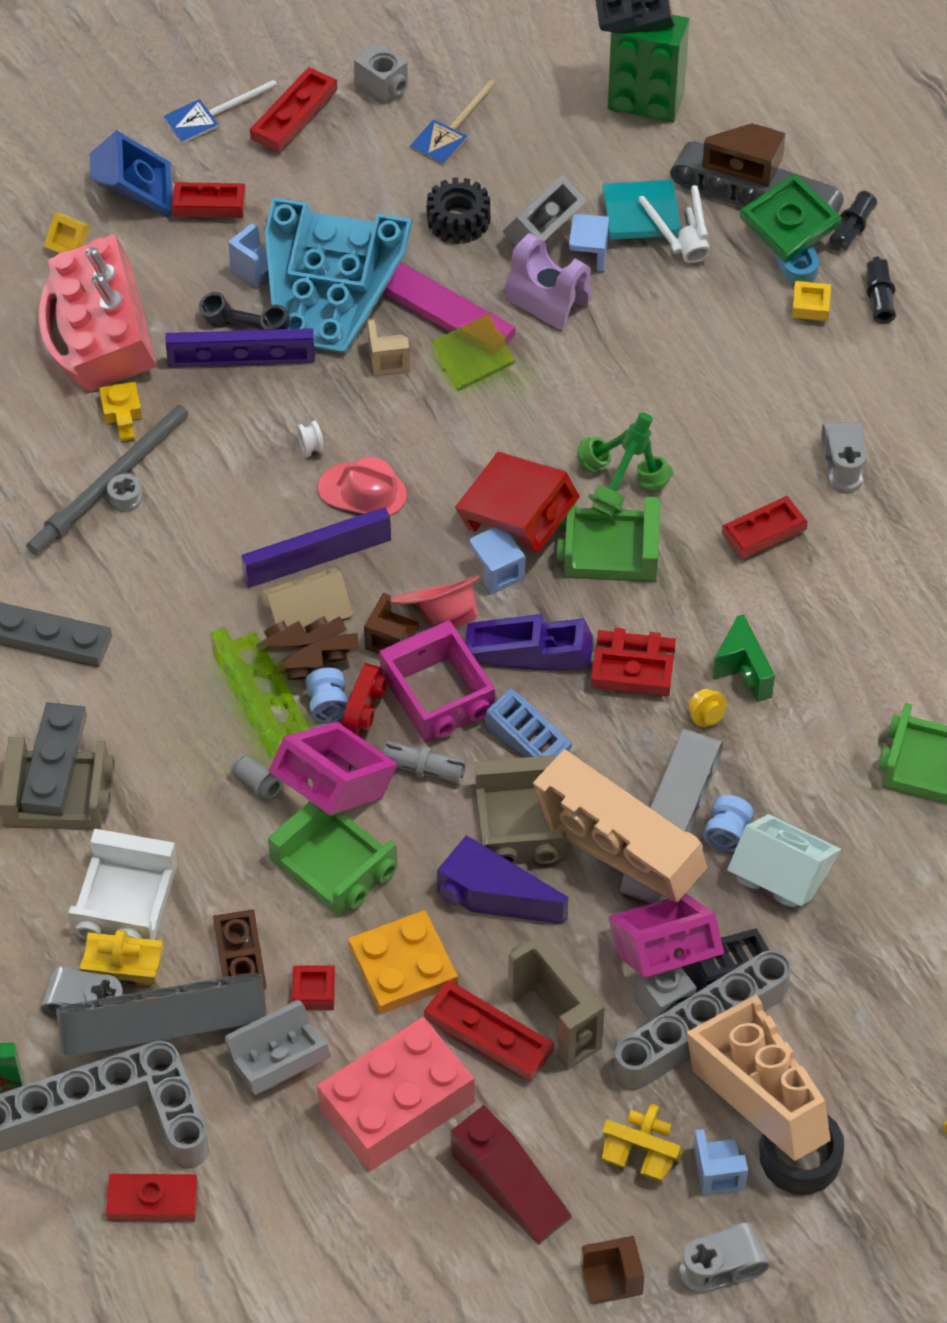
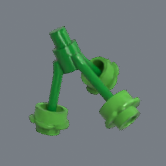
[577,412,673,518]

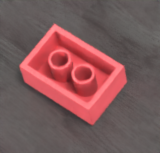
[317,1016,475,1172]

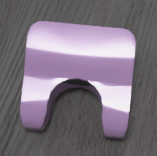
[505,233,592,329]

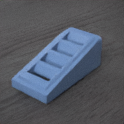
[486,688,572,757]

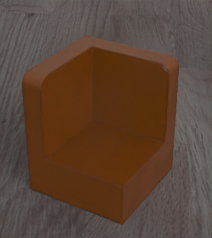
[364,593,419,654]
[580,1236,645,1304]

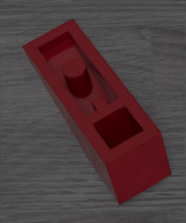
[451,1105,571,1245]

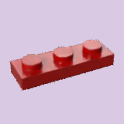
[250,67,338,152]
[424,980,554,1083]

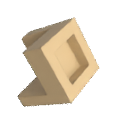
[367,320,410,376]

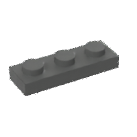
[0,602,112,667]
[20,702,87,816]

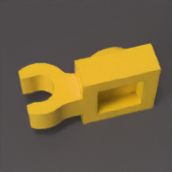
[99,382,142,442]

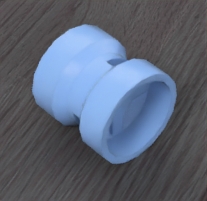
[305,668,349,723]
[703,795,754,852]

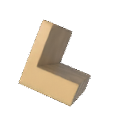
[260,567,353,630]

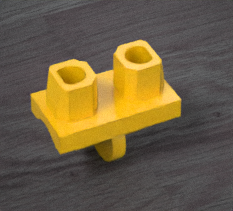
[80,930,164,987]
[602,1104,684,1183]

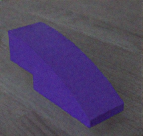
[465,614,593,670]

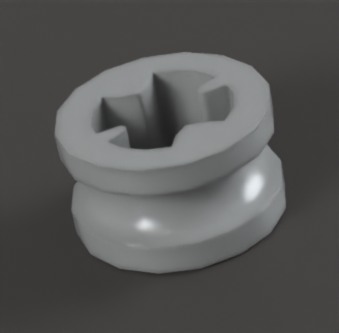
[107,474,143,512]

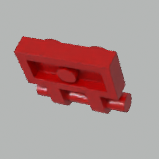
[591,628,676,696]

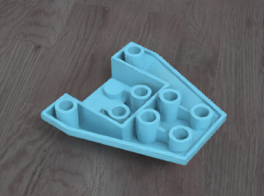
[265,197,413,353]

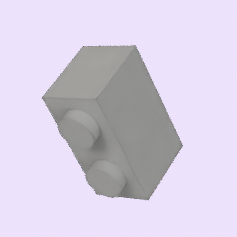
[502,174,587,247]

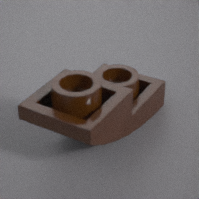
[256,616,347,653]
[273,633,359,680]
[213,909,267,990]

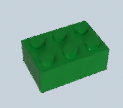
[607,14,690,123]

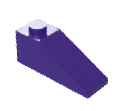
[437,835,568,924]

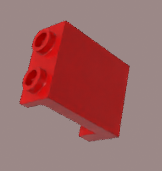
[455,451,580,553]

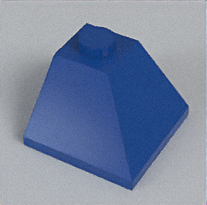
[90,130,173,217]

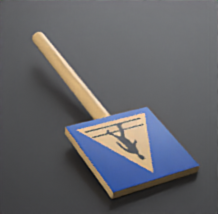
[410,79,495,165]

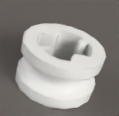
[296,420,325,458]

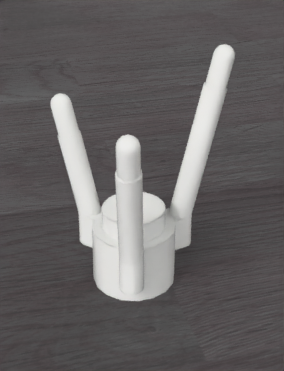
[639,185,711,263]

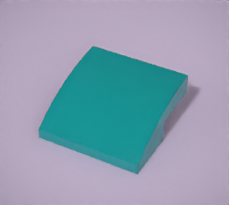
[602,180,681,240]

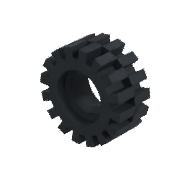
[426,177,491,244]

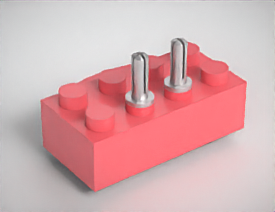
[39,234,157,393]

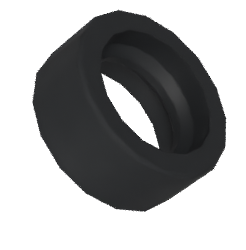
[760,1114,844,1194]

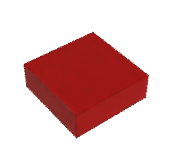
[291,965,336,1010]

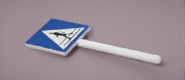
[163,80,277,144]

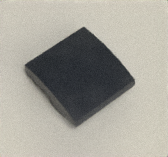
[595,0,674,33]

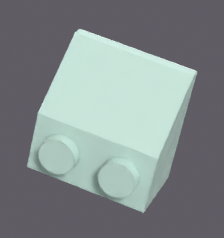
[727,814,841,907]

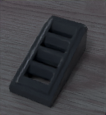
[681,928,770,993]

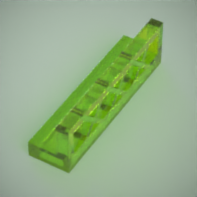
[210,627,310,762]

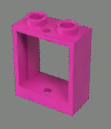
[379,620,495,743]
[268,722,398,815]
[608,893,725,978]

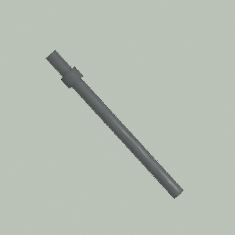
[26,405,188,555]

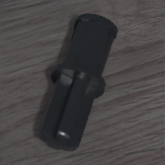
[830,191,878,251]
[866,256,896,324]

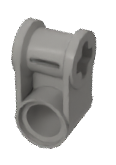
[821,422,866,493]
[40,966,123,1021]
[679,1223,770,1294]

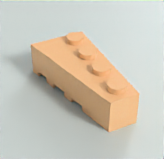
[533,749,708,903]
[686,995,830,1161]

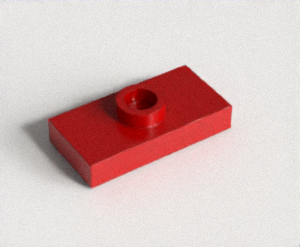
[172,182,246,218]
[722,496,808,560]
[106,1173,198,1221]

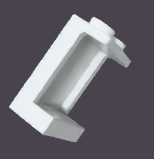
[68,829,178,940]

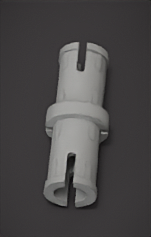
[383,740,467,785]

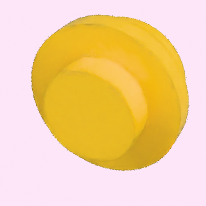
[688,689,727,727]

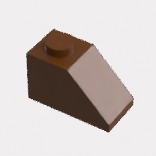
[702,123,786,187]

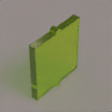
[432,314,515,392]

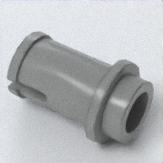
[230,753,283,800]

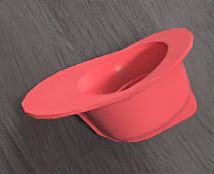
[317,457,407,516]
[391,575,479,628]

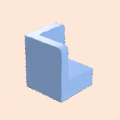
[569,214,609,271]
[228,223,269,289]
[470,527,525,595]
[692,1129,748,1196]

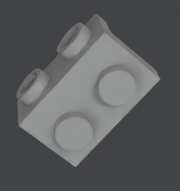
[225,1000,331,1095]

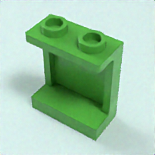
[557,497,660,582]
[878,703,947,804]
[268,801,398,917]

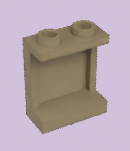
[0,737,115,830]
[475,755,566,864]
[508,933,605,1070]

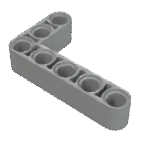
[0,1041,209,1168]

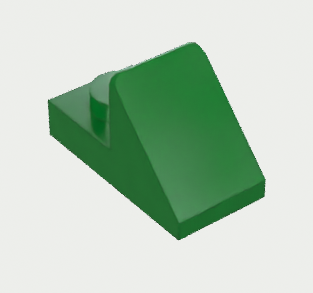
[713,614,775,702]

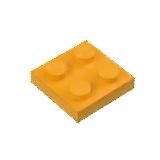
[348,910,458,1014]

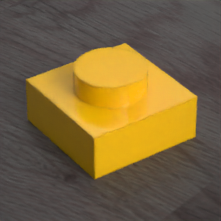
[44,213,91,253]
[792,281,831,321]

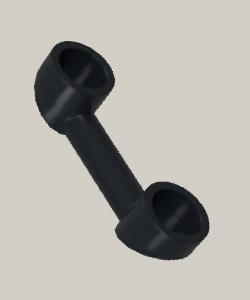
[199,292,291,330]

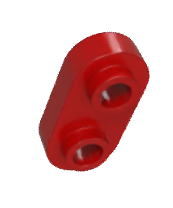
[342,663,387,737]

